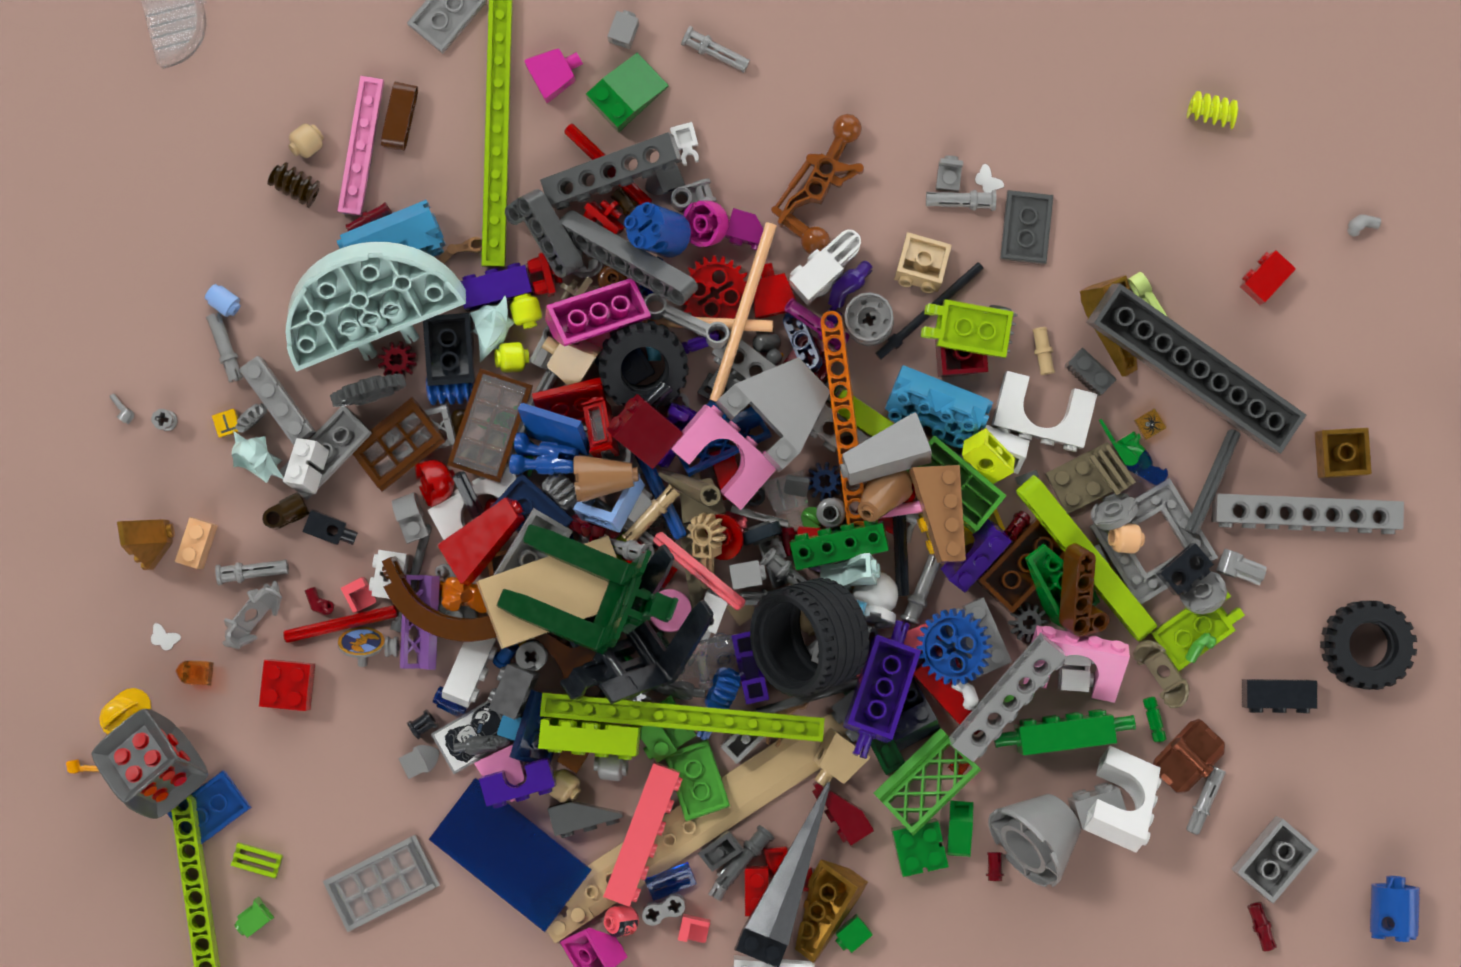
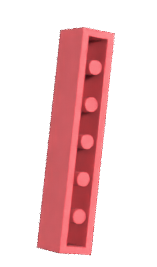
[603,762,683,907]

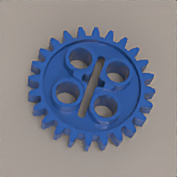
[916,608,993,686]

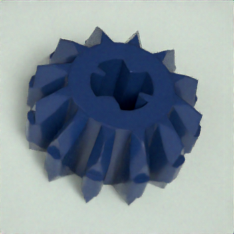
[805,462,842,501]

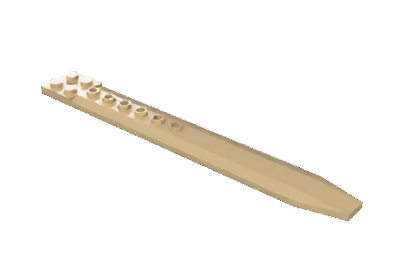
[530,714,850,943]

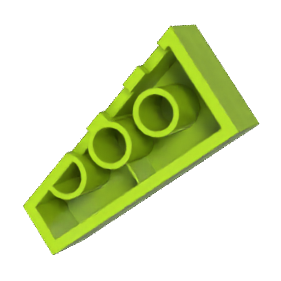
[538,717,641,760]

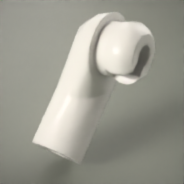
[951,681,979,710]

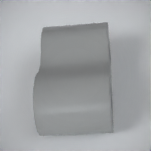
[642,893,686,926]

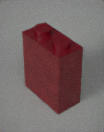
[606,394,684,469]

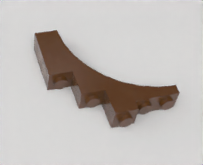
[535,632,605,774]

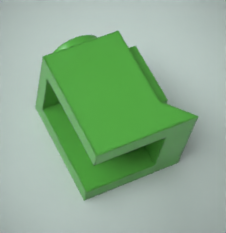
[234,897,274,938]

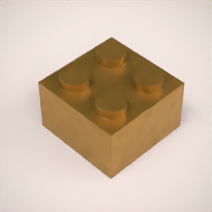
[1315,428,1372,478]

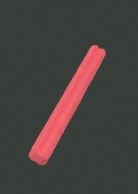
[653,532,746,611]

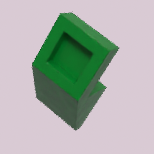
[947,800,974,857]

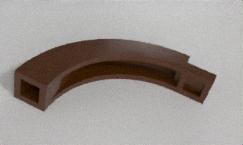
[382,556,497,642]

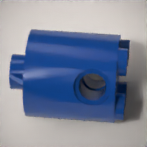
[624,202,691,258]
[1370,876,1420,942]

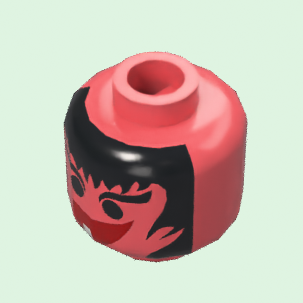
[604,905,639,937]

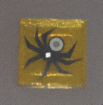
[1133,408,1166,440]

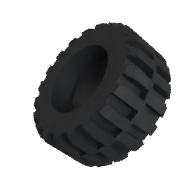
[598,320,689,411]
[1320,601,1417,690]

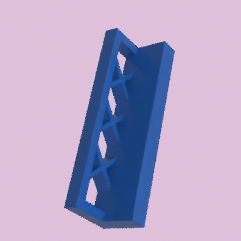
[677,407,772,477]

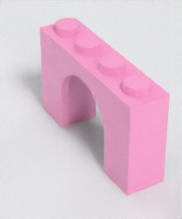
[671,405,776,510]
[1023,625,1130,703]

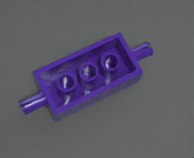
[843,620,921,759]

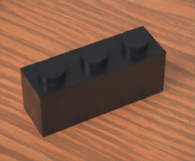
[1242,679,1317,713]

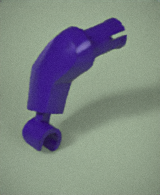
[826,261,873,324]

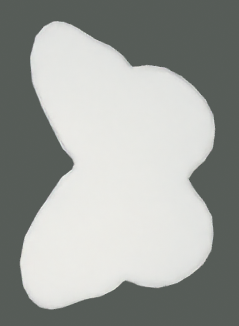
[975,164,1004,193]
[151,623,181,650]

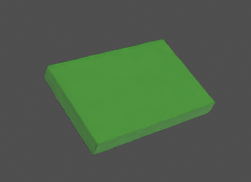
[665,739,730,822]

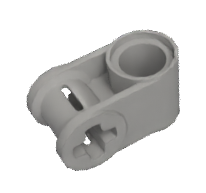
[671,178,717,212]

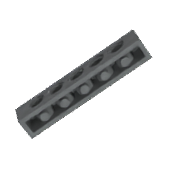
[540,132,682,210]

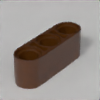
[381,81,418,151]

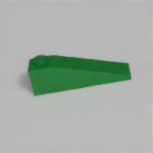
[1025,544,1101,630]

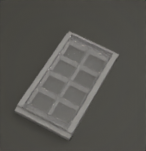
[323,835,440,932]

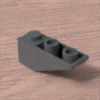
[548,801,624,838]

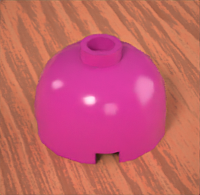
[684,200,729,247]

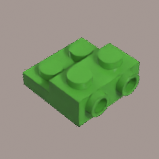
[632,696,697,763]

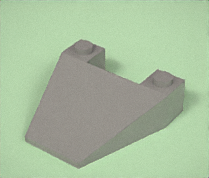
[715,357,830,472]

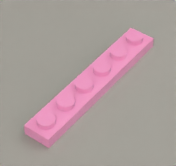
[337,76,385,216]

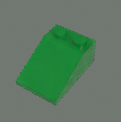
[586,53,669,133]

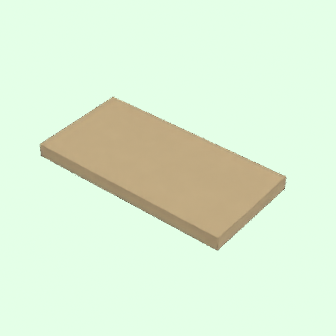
[476,536,617,649]

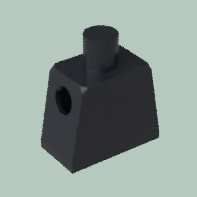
[302,509,358,545]

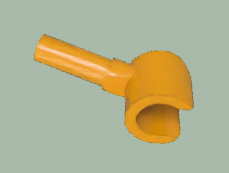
[66,759,99,773]

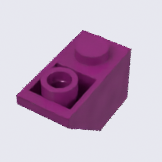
[725,208,771,251]

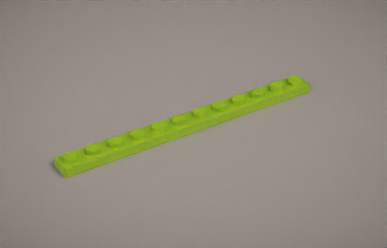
[481,0,513,267]
[540,693,825,742]

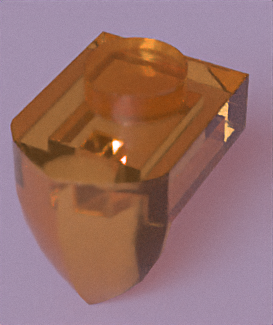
[175,660,214,686]

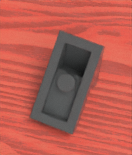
[698,830,744,872]

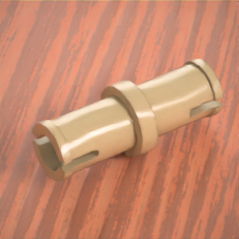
[1032,327,1055,375]

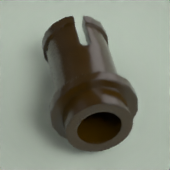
[611,187,638,216]

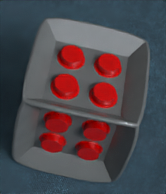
[91,709,209,819]

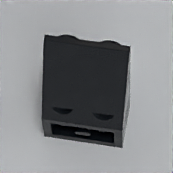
[893,677,941,751]

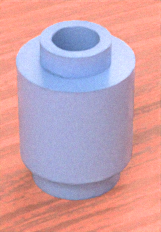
[204,284,241,317]

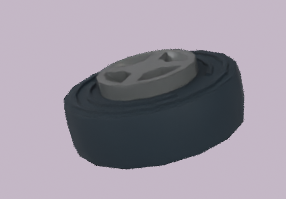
[743,521,782,546]

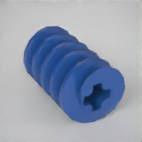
[426,377,474,405]

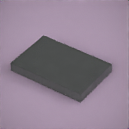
[1000,190,1054,264]

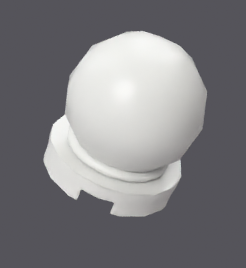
[852,572,898,629]

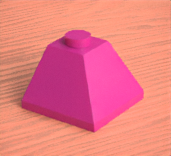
[560,928,628,967]

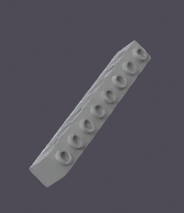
[712,331,869,453]
[1212,494,1404,534]

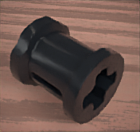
[407,709,438,740]

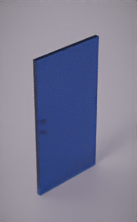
[429,778,592,932]

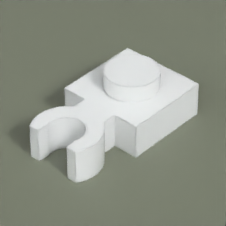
[670,122,699,166]

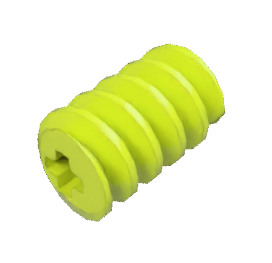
[1186,91,1238,129]

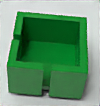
[891,818,949,877]

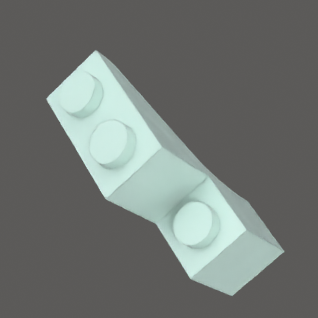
[820,553,881,590]

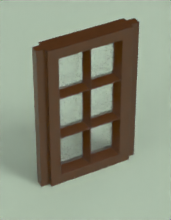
[353,397,446,492]

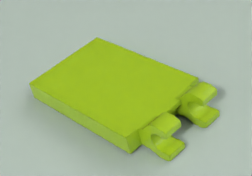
[920,299,1013,358]
[1151,591,1245,671]

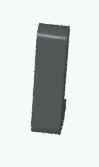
[505,189,583,278]

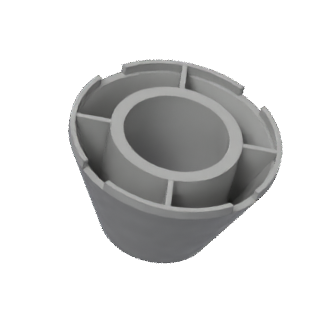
[988,794,1081,887]

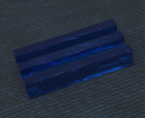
[645,862,697,901]

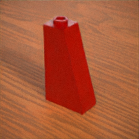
[437,497,525,586]
[913,646,981,735]

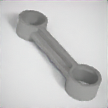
[644,293,729,349]

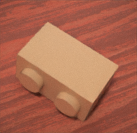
[175,517,218,569]

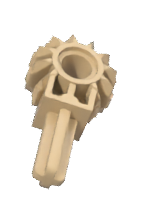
[687,512,727,589]

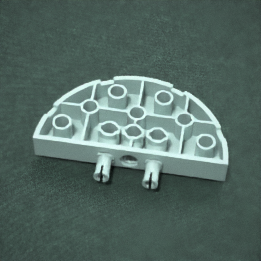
[286,242,466,372]

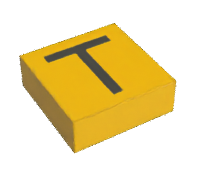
[212,408,239,438]

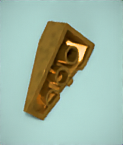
[1079,275,1138,377]

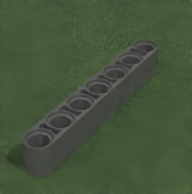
[559,211,698,305]

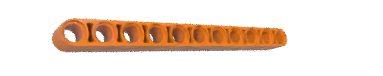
[821,311,873,556]

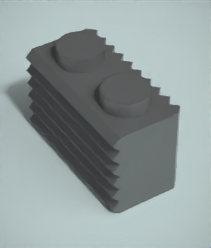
[1065,347,1117,396]

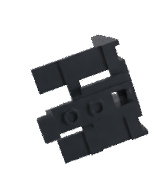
[560,544,714,704]

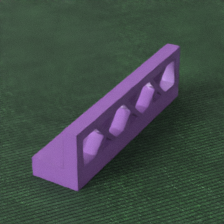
[400,575,440,670]

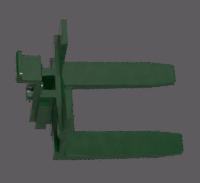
[496,524,678,655]

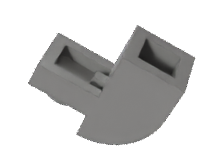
[392,492,430,544]

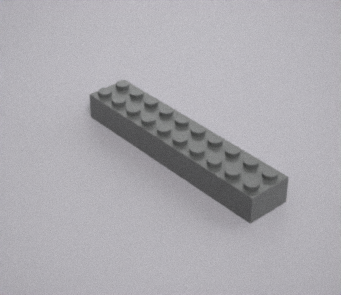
[1086,283,1307,454]

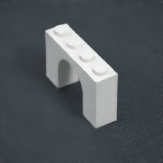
[991,371,1097,452]
[428,466,517,540]
[1084,745,1161,852]

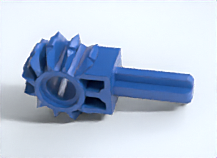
[696,667,741,740]

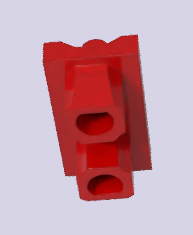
[583,199,625,234]
[526,253,563,297]

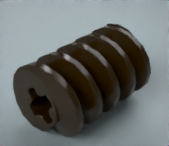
[267,162,320,208]

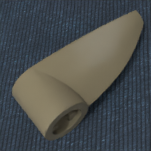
[658,469,721,507]

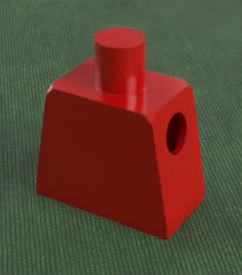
[754,263,796,320]

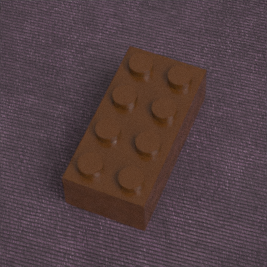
[976,518,1065,613]

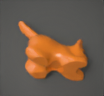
[439,576,487,613]

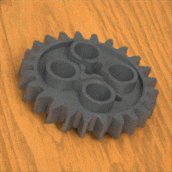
[330,374,406,407]

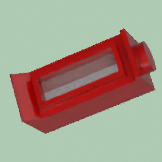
[581,397,620,458]

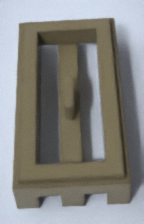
[1089,444,1136,496]

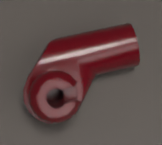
[305,587,335,615]

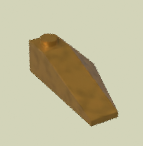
[117,519,175,570]
[795,859,868,963]

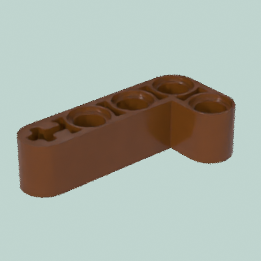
[1059,543,1110,636]

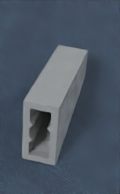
[839,412,932,486]

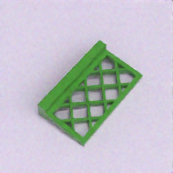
[874,728,981,835]

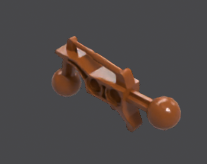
[771,114,864,255]

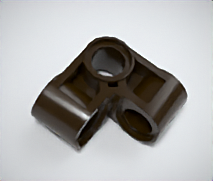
[262,492,309,530]

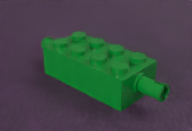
[994,709,1136,756]

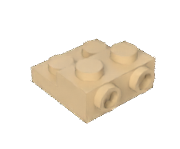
[894,232,952,294]

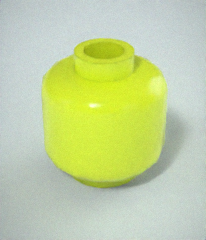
[510,293,542,329]
[494,342,529,373]

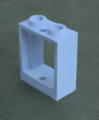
[573,475,645,533]

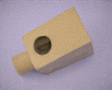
[541,336,602,385]
[813,727,870,786]

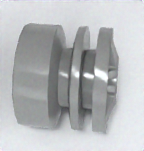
[844,292,894,346]

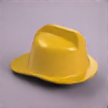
[99,688,151,734]

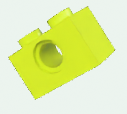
[962,428,1015,484]

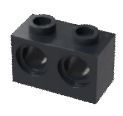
[1156,543,1214,595]

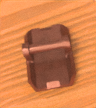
[1153,719,1225,793]

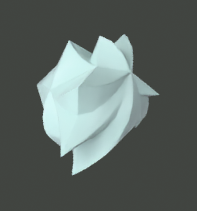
[470,296,514,362]
[232,431,284,483]

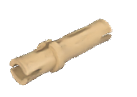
[622,484,681,541]

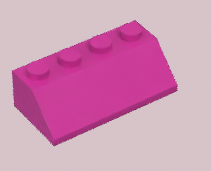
[545,278,651,347]

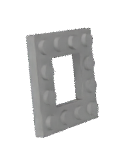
[1089,478,1218,604]

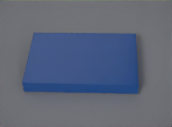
[518,403,590,456]
[167,770,252,850]

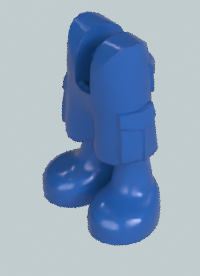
[509,432,580,475]

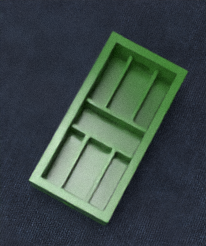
[907,436,1007,533]

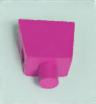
[524,49,583,104]

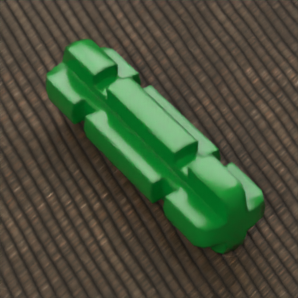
[1143,696,1166,742]

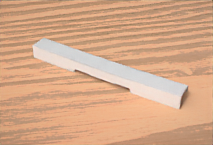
[730,505,789,527]

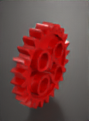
[683,255,748,331]

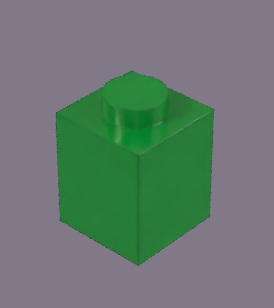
[835,914,873,953]

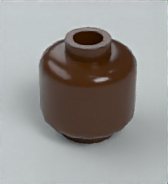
[598,266,628,288]

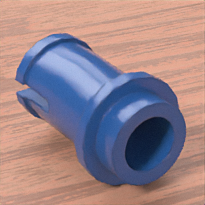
[493,644,519,669]

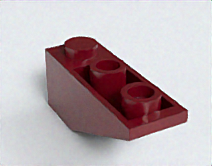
[812,781,874,846]

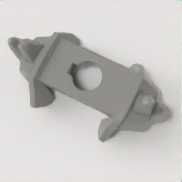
[222,581,282,649]

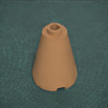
[574,455,639,502]
[858,470,914,522]

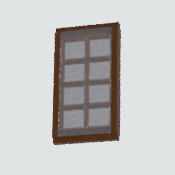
[447,368,533,483]

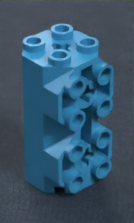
[337,200,446,257]
[885,365,993,448]

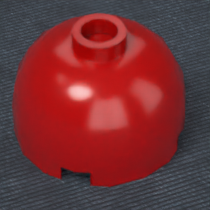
[415,460,455,507]

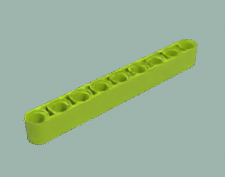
[1016,475,1157,642]
[171,795,220,967]

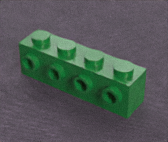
[790,520,889,570]

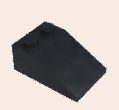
[423,313,475,386]

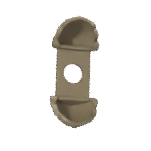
[1133,640,1190,708]

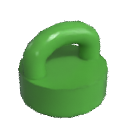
[800,507,822,528]

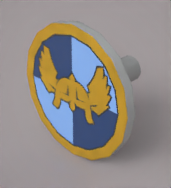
[338,627,385,667]

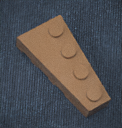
[908,465,966,563]

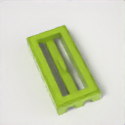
[230,842,283,878]

